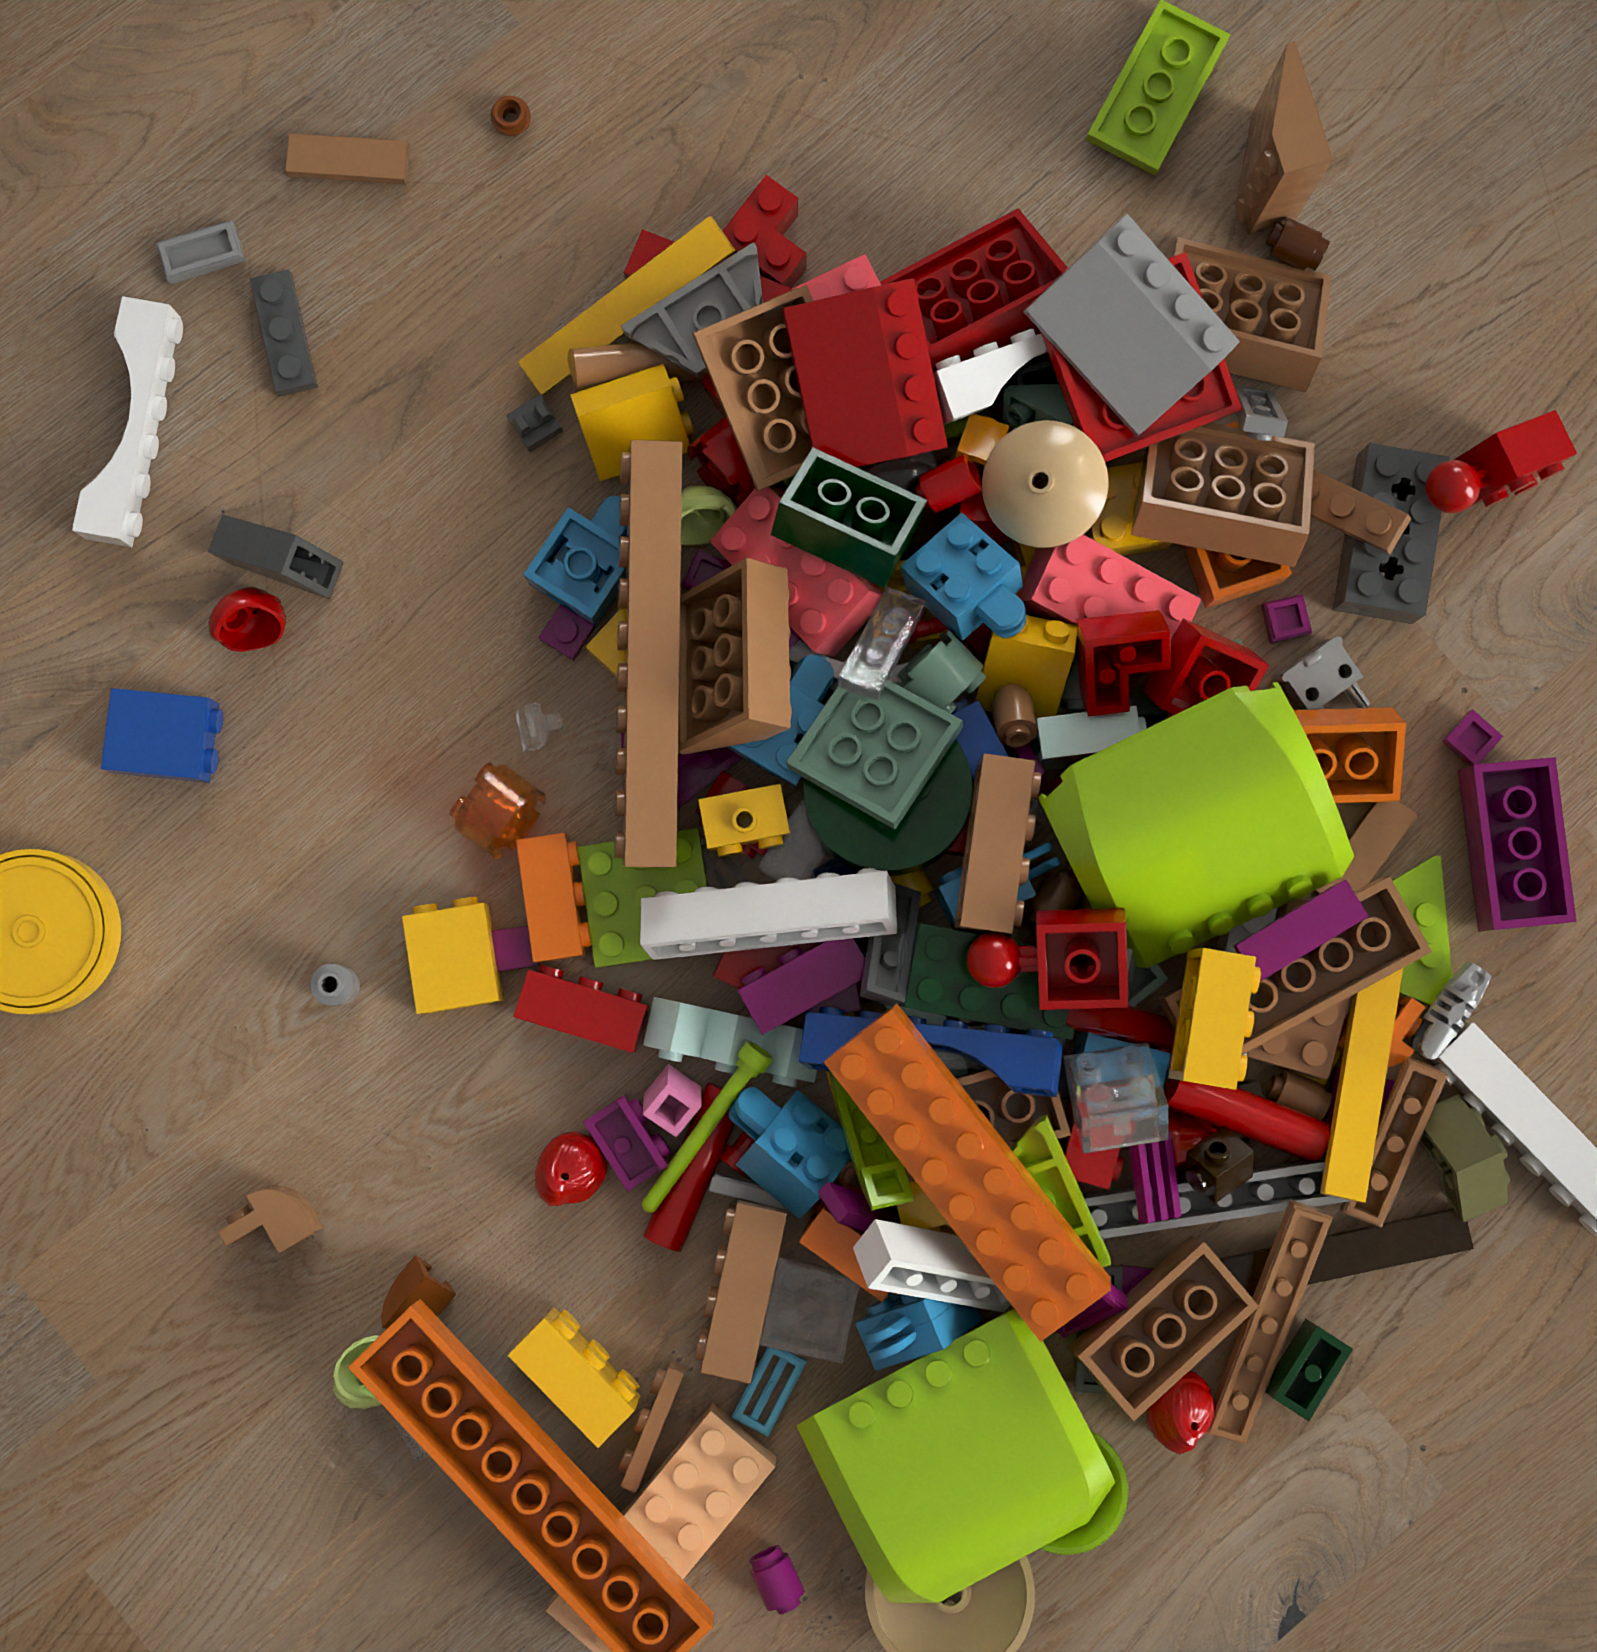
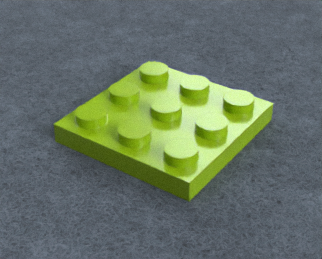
[578,828,708,968]

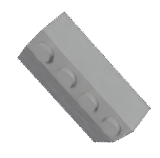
[1023,214,1240,437]

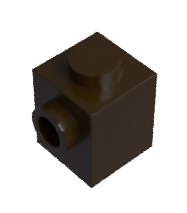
[1186,1126,1254,1204]

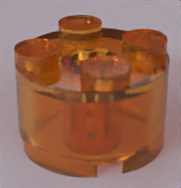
[450,762,546,860]

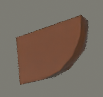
[381,1255,456,1329]

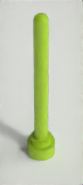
[642,1040,774,1213]

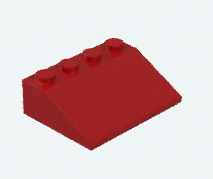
[880,208,1068,373]
[782,278,948,467]

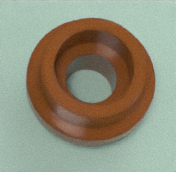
[491,95,531,136]

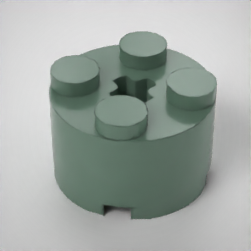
[894,629,986,714]

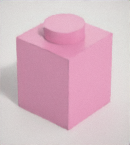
[643,1064,701,1137]

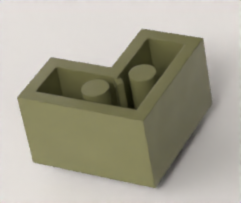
[1419,1094,1510,1223]

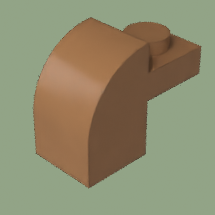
[218,1186,324,1253]

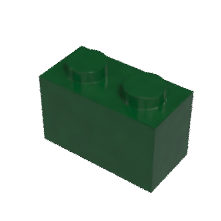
[1266,1319,1353,1422]

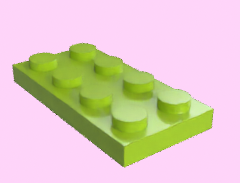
[1086,0,1231,176]

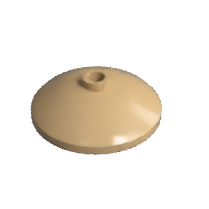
[982,420,1109,548]

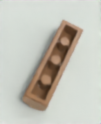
[567,342,708,392]
[1340,1056,1448,1228]

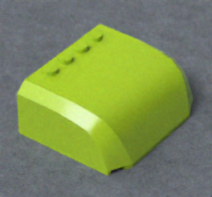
[1038,682,1355,968]
[796,1309,1115,1603]

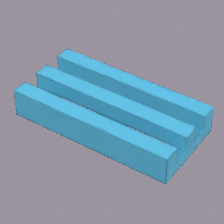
[731,1340,807,1437]

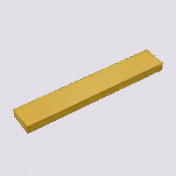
[518,216,735,395]
[1320,968,1403,1203]

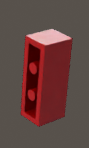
[513,964,650,1053]

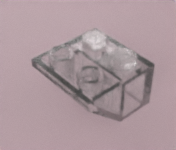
[1064,1043,1168,1153]

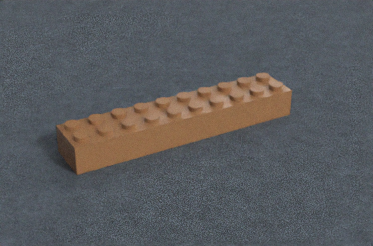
[614,440,682,867]

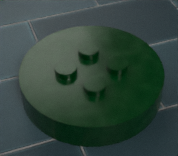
[803,739,973,876]

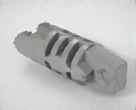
[1409,961,1492,1060]

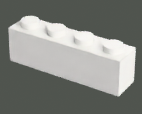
[853,1219,1011,1312]

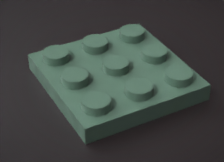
[786,662,963,829]

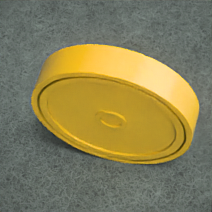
[0,849,121,1014]

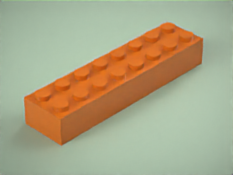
[824,1003,1111,1342]

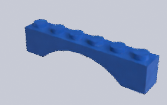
[799,1007,1063,1097]

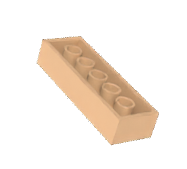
[546,1402,776,1652]

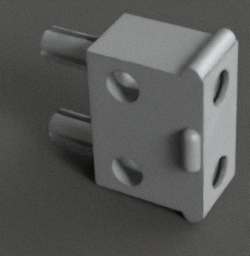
[1274,637,1370,710]

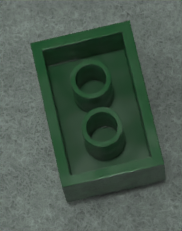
[771,448,927,588]

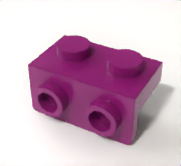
[583,1094,671,1192]

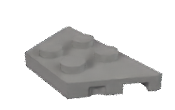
[621,242,763,378]

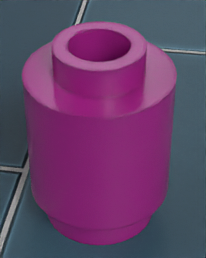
[749,1545,805,1614]

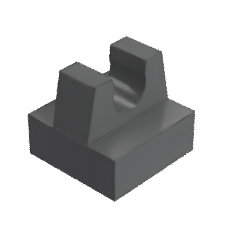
[507,394,563,452]

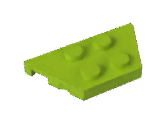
[1392,855,1452,1006]
[1010,1114,1111,1267]

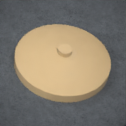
[865,1555,1035,1652]

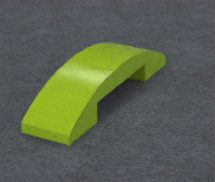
[829,1071,914,1210]

